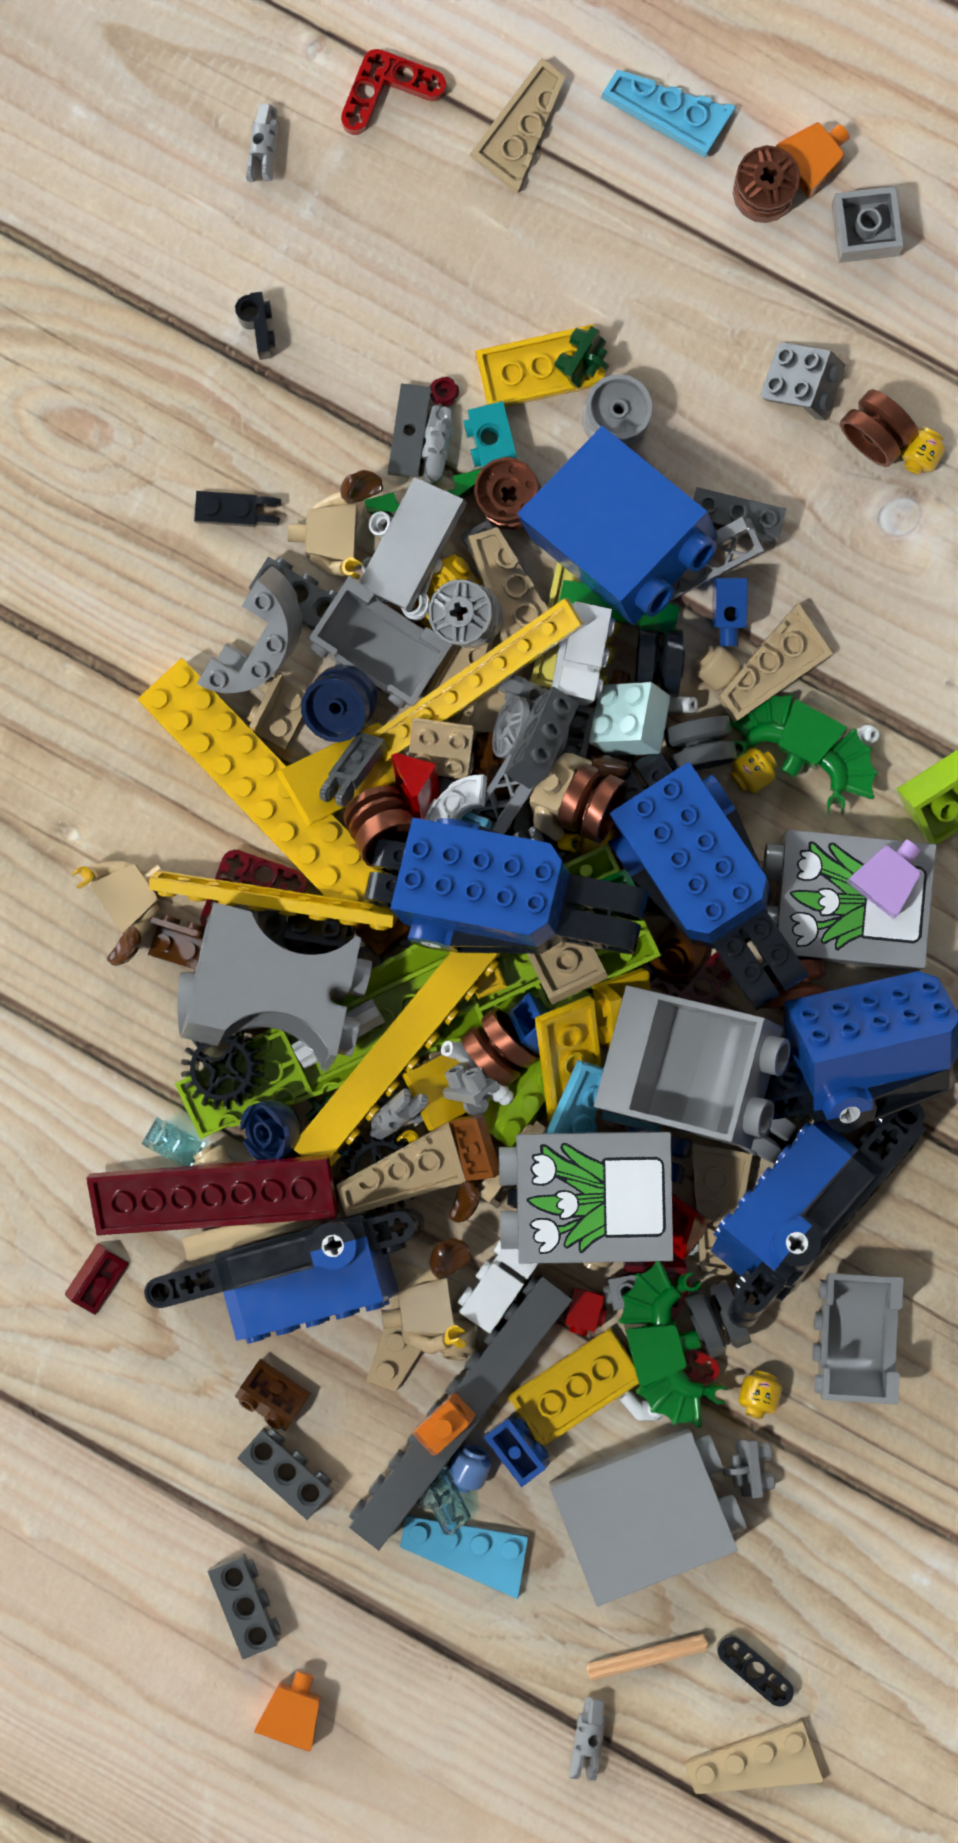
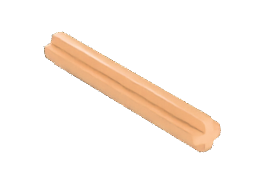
[586,1634,708,1681]

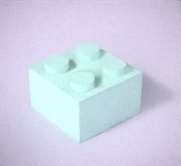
[589,682,670,756]

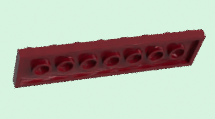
[86,1155,338,1236]

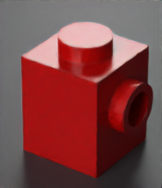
[564,1287,607,1336]

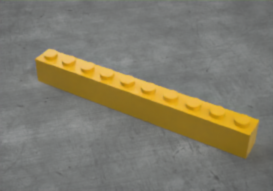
[294,952,501,1168]

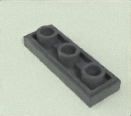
[388,383,431,478]

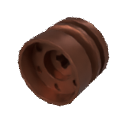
[732,145,801,223]
[474,457,541,531]
[343,786,414,867]

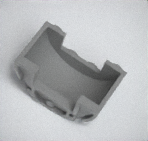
[197,566,302,693]
[309,576,452,709]
[812,1273,904,1405]

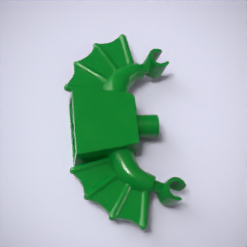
[723,694,878,815]
[618,1261,727,1428]

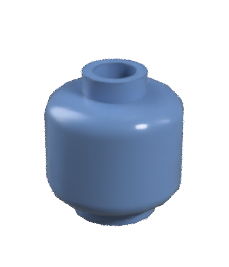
[446,1444,491,1493]

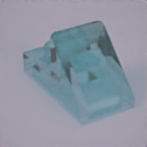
[141,1117,205,1166]
[415,1466,471,1536]

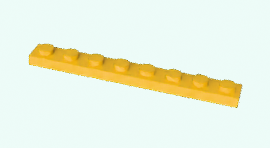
[371,598,585,762]
[149,870,398,930]

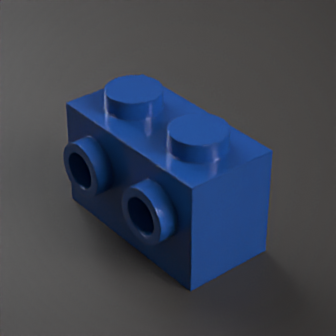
[484,1413,550,1487]

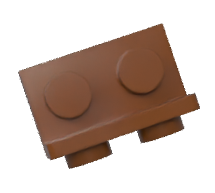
[449,1113,499,1181]

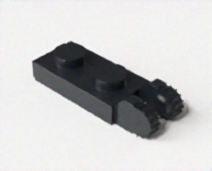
[194,491,281,527]

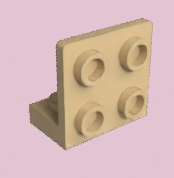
[247,672,305,750]
[408,718,474,779]

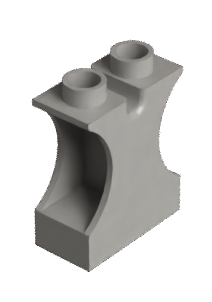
[181,903,372,1071]

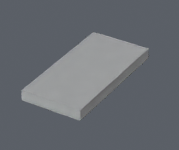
[359,477,467,611]

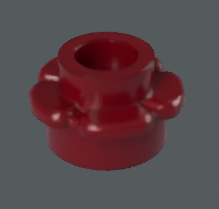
[430,377,460,407]

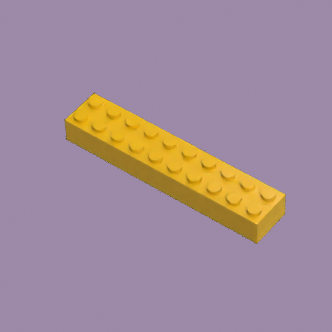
[137,657,382,903]

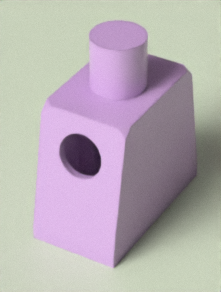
[846,839,921,919]

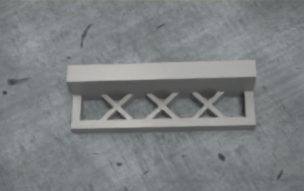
[670,517,766,601]
[472,749,534,834]

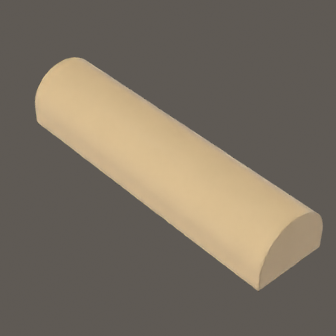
[181,1220,308,1262]

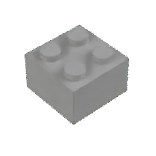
[832,186,903,263]

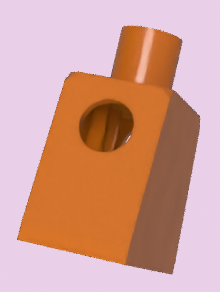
[776,122,850,198]
[411,1392,476,1456]
[254,1670,321,1752]

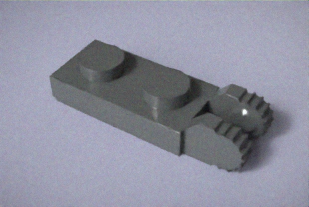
[319,732,388,807]

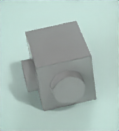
[603,1272,643,1310]

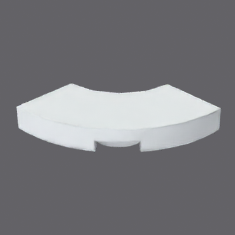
[425,774,487,822]

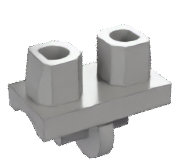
[442,1064,500,1116]
[723,1439,775,1498]

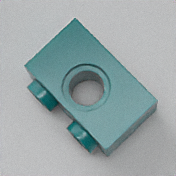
[463,401,517,469]

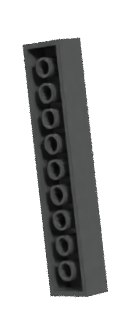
[349,1274,572,1551]

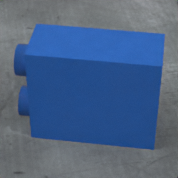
[517,426,718,625]

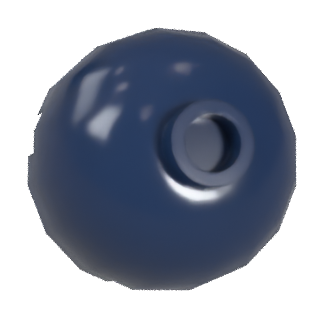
[240,1100,302,1160]

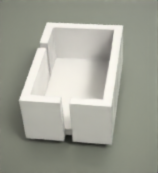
[551,601,615,707]
[458,1240,538,1334]

